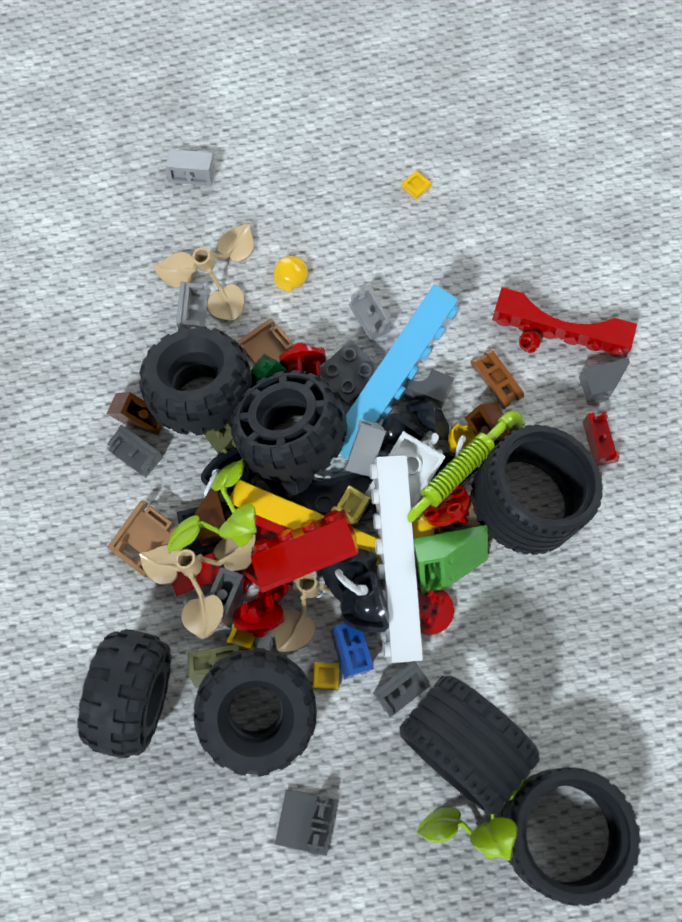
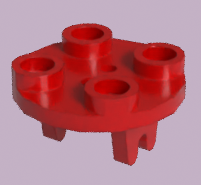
[279,343,326,377]
[423,486,471,528]
[417,587,454,636]
[233,591,284,638]

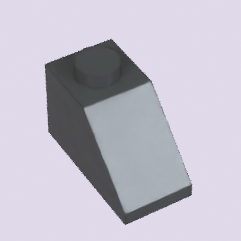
[579,358,630,404]
[208,567,244,629]

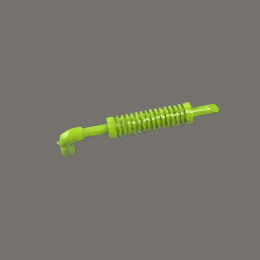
[407,411,525,522]

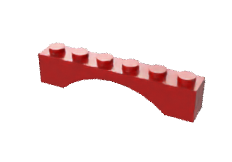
[492,287,637,358]

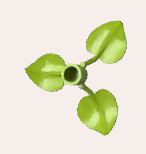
[167,459,256,554]
[417,780,524,860]

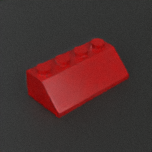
[250,509,358,593]

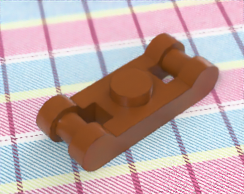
[470,349,524,409]

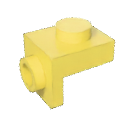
[331,485,371,524]

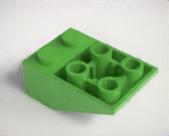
[413,525,488,594]

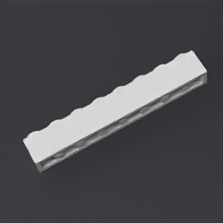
[369,456,423,663]

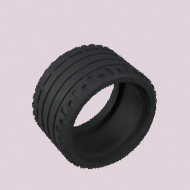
[471,425,603,555]
[399,676,540,815]
[502,767,641,906]

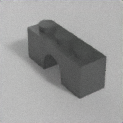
[402,369,454,410]

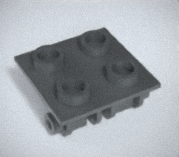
[320,340,378,404]
[275,790,337,856]

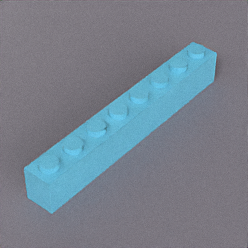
[340,284,460,459]

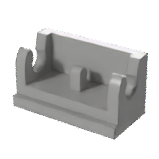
[165,149,214,186]
[176,282,209,329]
[349,285,391,342]
[344,420,386,476]

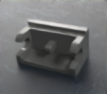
[107,425,162,478]
[373,661,431,717]

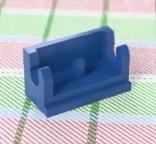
[331,623,374,680]

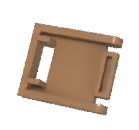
[237,318,294,370]
[107,500,177,577]

